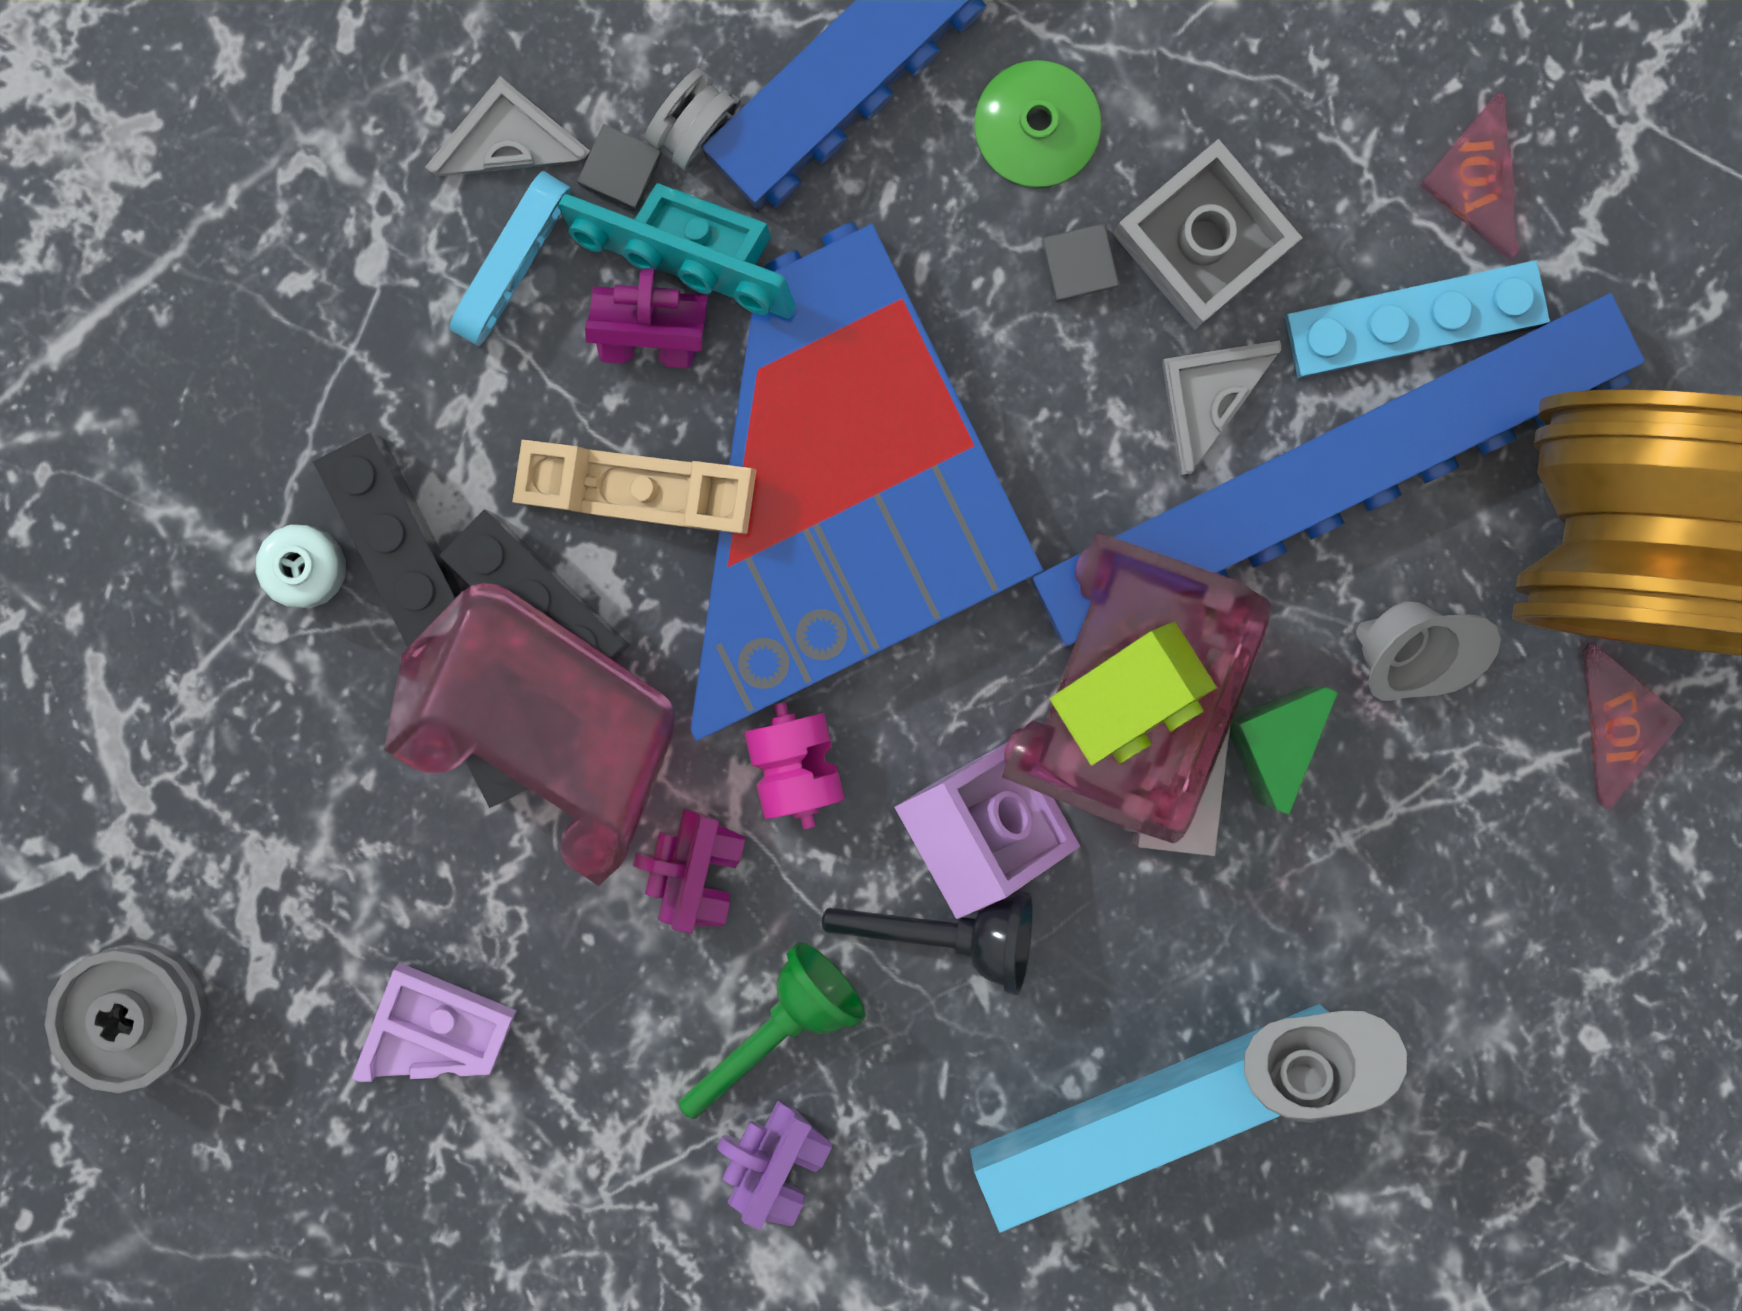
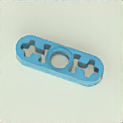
[449,171,572,346]

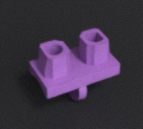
[717,1100,832,1230]

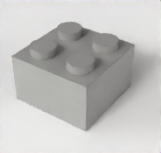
[1113,139,1302,331]

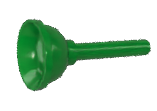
[679,942,866,1119]

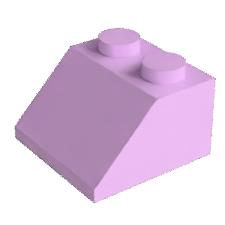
[894,736,1081,919]

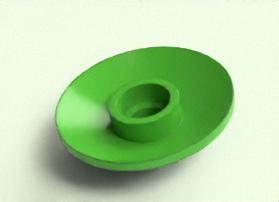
[974,60,1101,188]

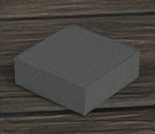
[577,124,663,211]
[1041,223,1119,302]

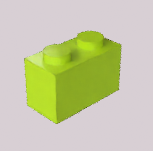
[1049,621,1217,766]

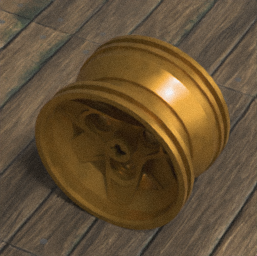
[1512,390,1742,656]

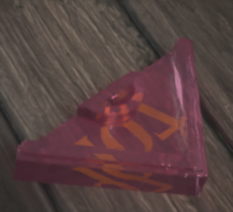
[1419,91,1520,260]
[1582,644,1685,809]

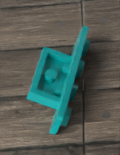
[558,183,796,319]

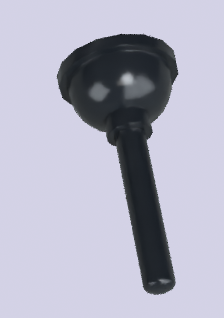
[822,892,1033,995]

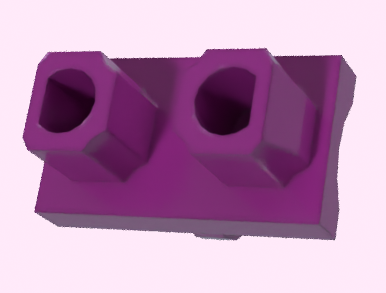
[585,268,708,369]
[633,809,745,934]

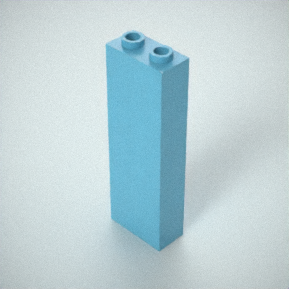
[970,1004,1330,1234]

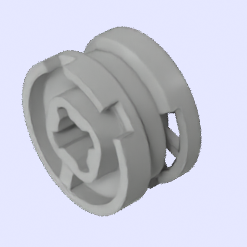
[644,68,741,172]

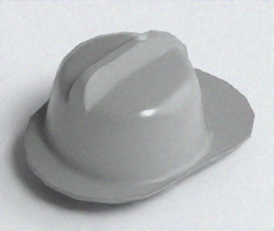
[1356,601,1501,701]
[1244,1011,1407,1123]

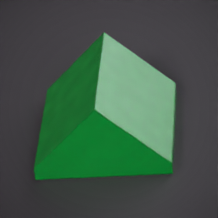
[1229,686,1338,815]

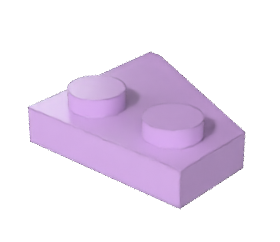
[351,962,517,1082]

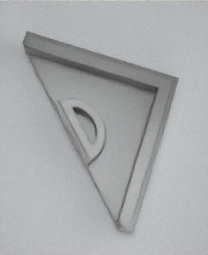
[425,77,590,177]
[1162,340,1282,476]

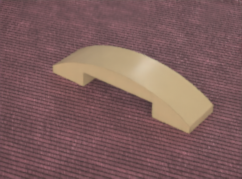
[512,440,757,534]

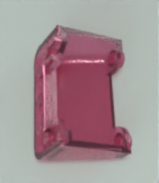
[1002,532,1271,843]
[384,583,674,886]

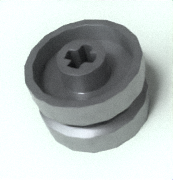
[44,941,208,1093]

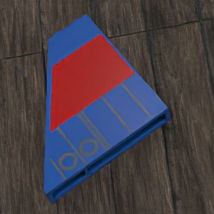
[690,222,1043,741]

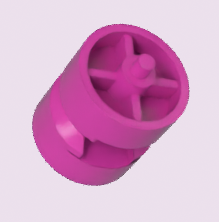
[744,702,845,829]

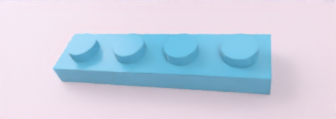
[1284,260,1550,379]

